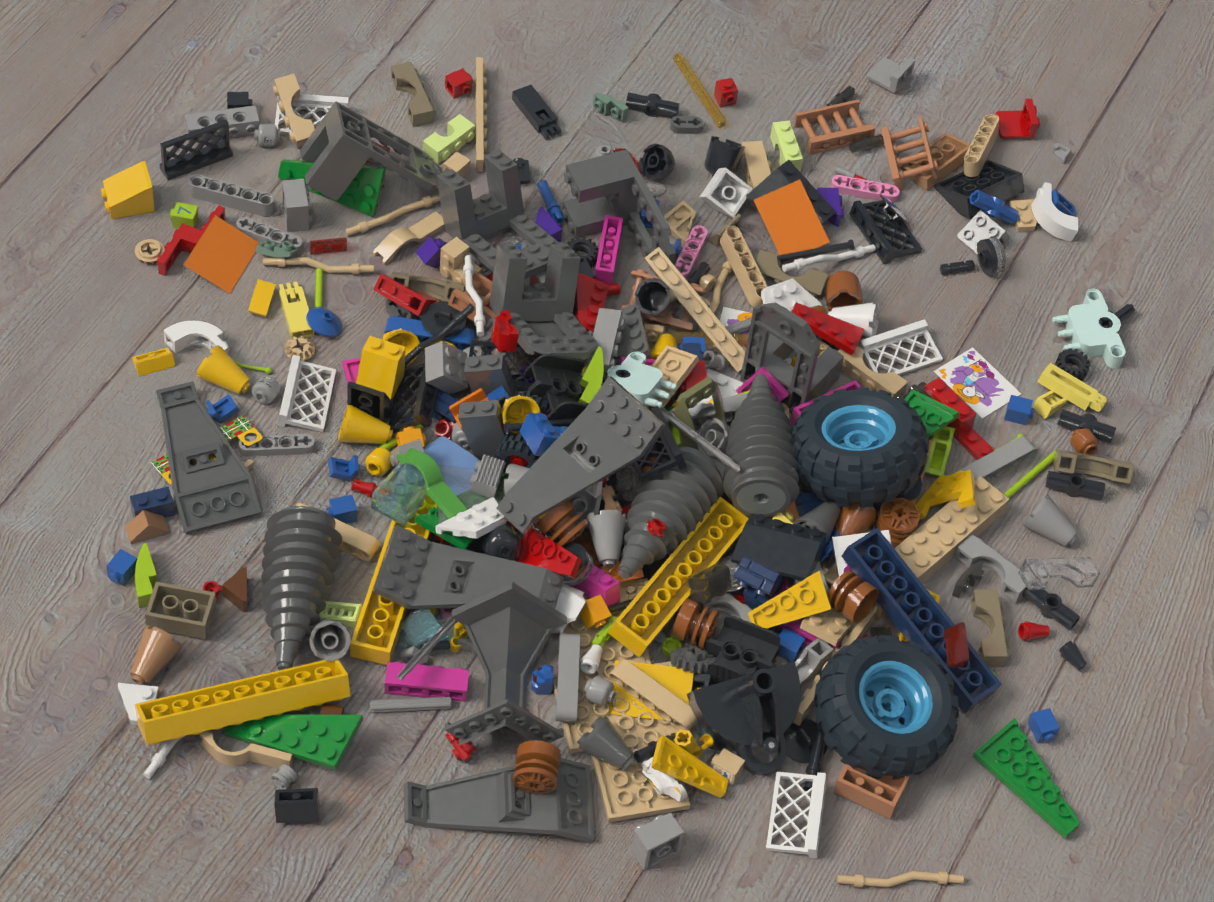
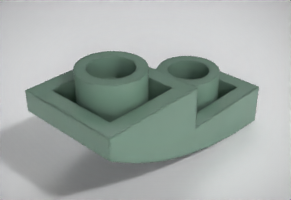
[593,93,628,122]
[256,240,299,258]

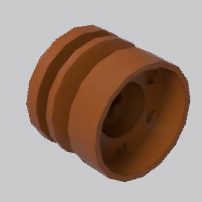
[875,497,920,549]
[535,500,589,546]
[827,570,879,624]
[671,598,719,650]
[513,740,561,794]

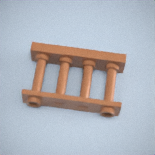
[793,99,875,155]
[881,116,939,189]
[621,269,704,335]
[448,271,497,321]

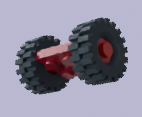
[495,389,552,476]

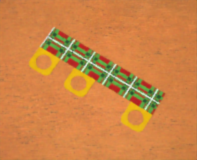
[151,415,262,484]

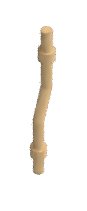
[345,194,440,236]
[263,257,374,275]
[696,259,732,337]
[837,871,964,887]

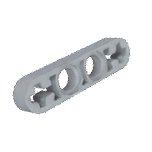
[236,217,302,254]
[239,434,315,456]

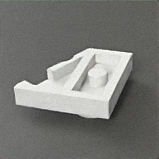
[118,683,158,725]

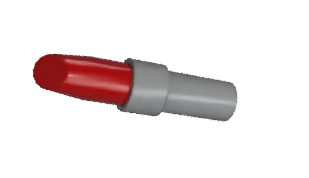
[835,166,866,180]

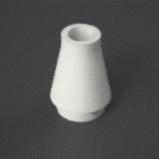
[580,644,603,674]

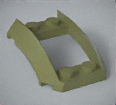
[672,376,725,450]

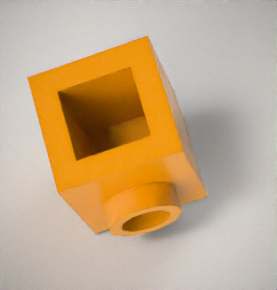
[395,426,426,448]
[579,594,612,629]

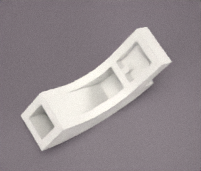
[1031,182,1078,242]
[164,321,229,355]

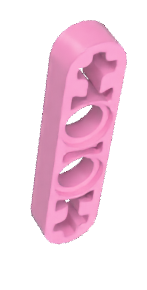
[831,175,900,202]
[675,225,708,280]

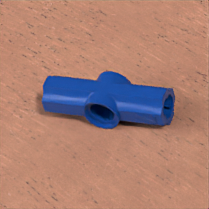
[969,190,1019,225]

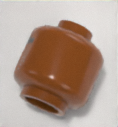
[1070,428,1098,455]

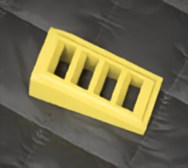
[1032,391,1069,419]

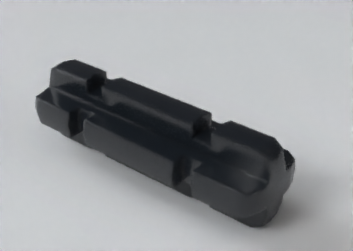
[940,260,975,275]

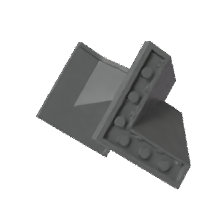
[445,582,567,746]

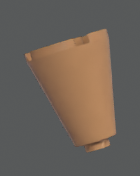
[130,625,182,685]

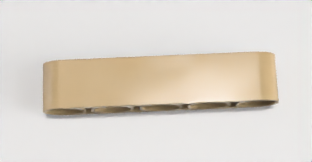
[964,114,999,177]
[720,226,768,308]
[296,503,380,562]
[609,659,698,731]

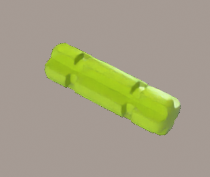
[592,616,618,647]

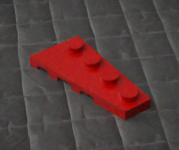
[575,273,609,332]
[791,302,864,356]
[515,527,582,578]

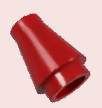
[1018,621,1050,641]

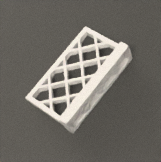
[275,94,349,135]
[858,319,943,376]
[277,355,336,432]
[766,772,827,859]

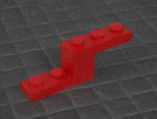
[156,205,226,276]
[373,273,468,321]
[924,377,995,460]

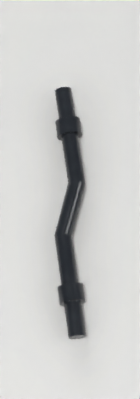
[405,303,476,369]

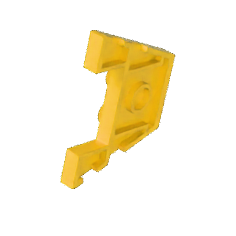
[916,469,977,520]

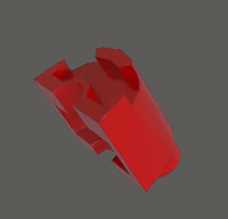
[491,310,519,353]

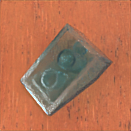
[371,463,427,526]

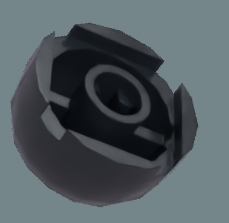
[639,143,675,180]

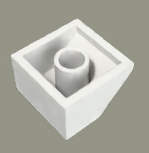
[699,167,753,218]

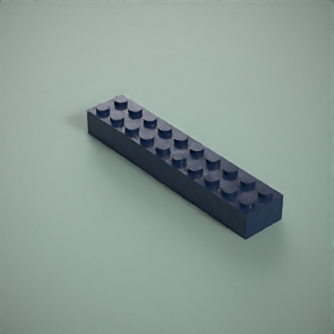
[841,527,1002,713]

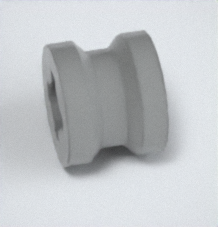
[271,764,298,789]

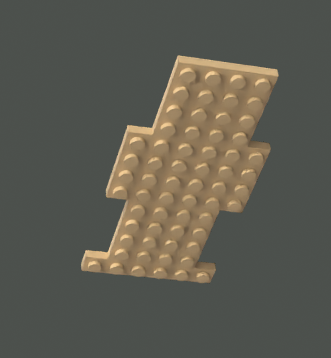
[553,578,690,823]

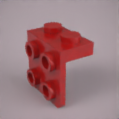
[995,98,1040,139]

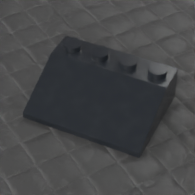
[746,160,836,226]
[934,160,1025,218]
[731,514,827,581]

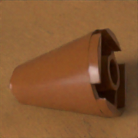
[834,505,878,536]

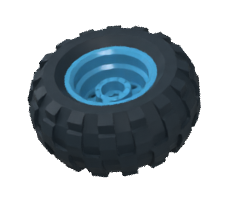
[791,387,928,508]
[814,635,959,780]

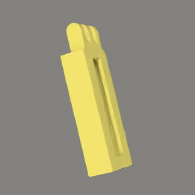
[279,281,315,340]
[1037,363,1108,412]

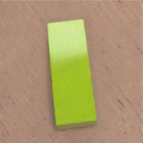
[579,346,604,404]
[924,426,955,477]
[135,543,157,608]

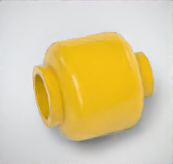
[365,448,392,476]

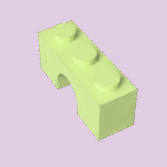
[422,114,475,164]
[770,121,803,172]

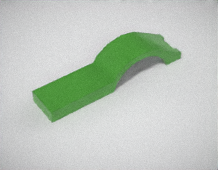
[396,448,468,519]

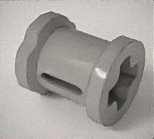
[702,351,725,371]

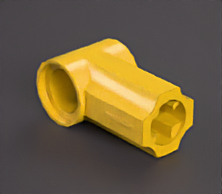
[674,729,703,758]

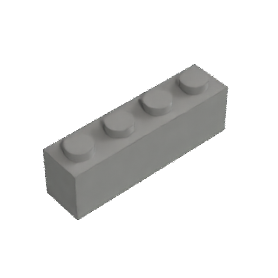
[586,308,625,372]

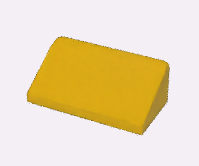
[132,348,175,376]

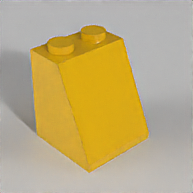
[101,161,155,219]
[356,336,405,401]

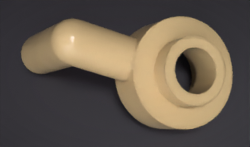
[699,274,717,307]

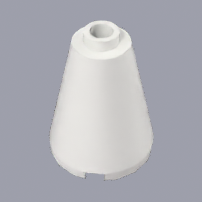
[828,302,879,338]

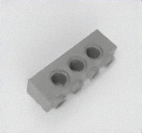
[185,105,259,142]

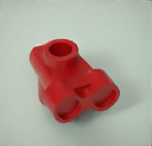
[445,732,477,762]

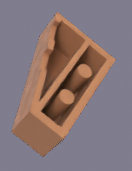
[834,764,910,819]

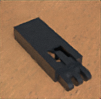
[512,85,562,139]

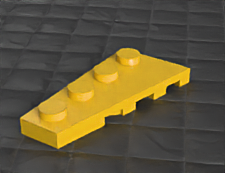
[748,570,831,629]
[651,735,729,798]

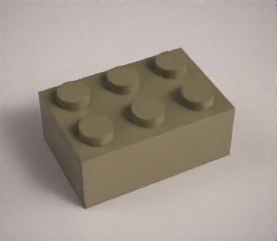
[145,581,216,639]

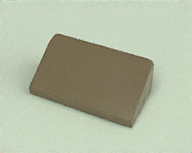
[708,214,741,247]

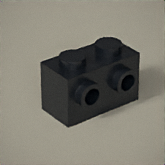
[274,788,320,823]

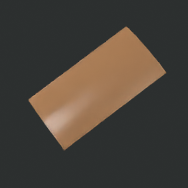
[900,132,970,190]

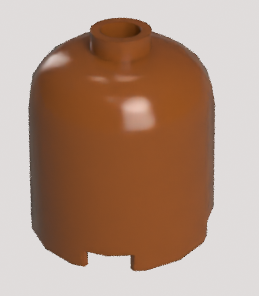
[826,270,863,311]

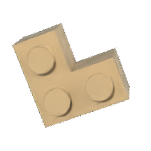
[440,237,482,285]

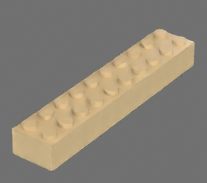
[876,476,1009,621]

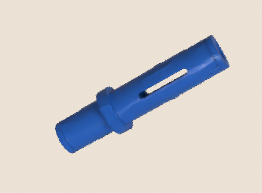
[537,180,565,225]

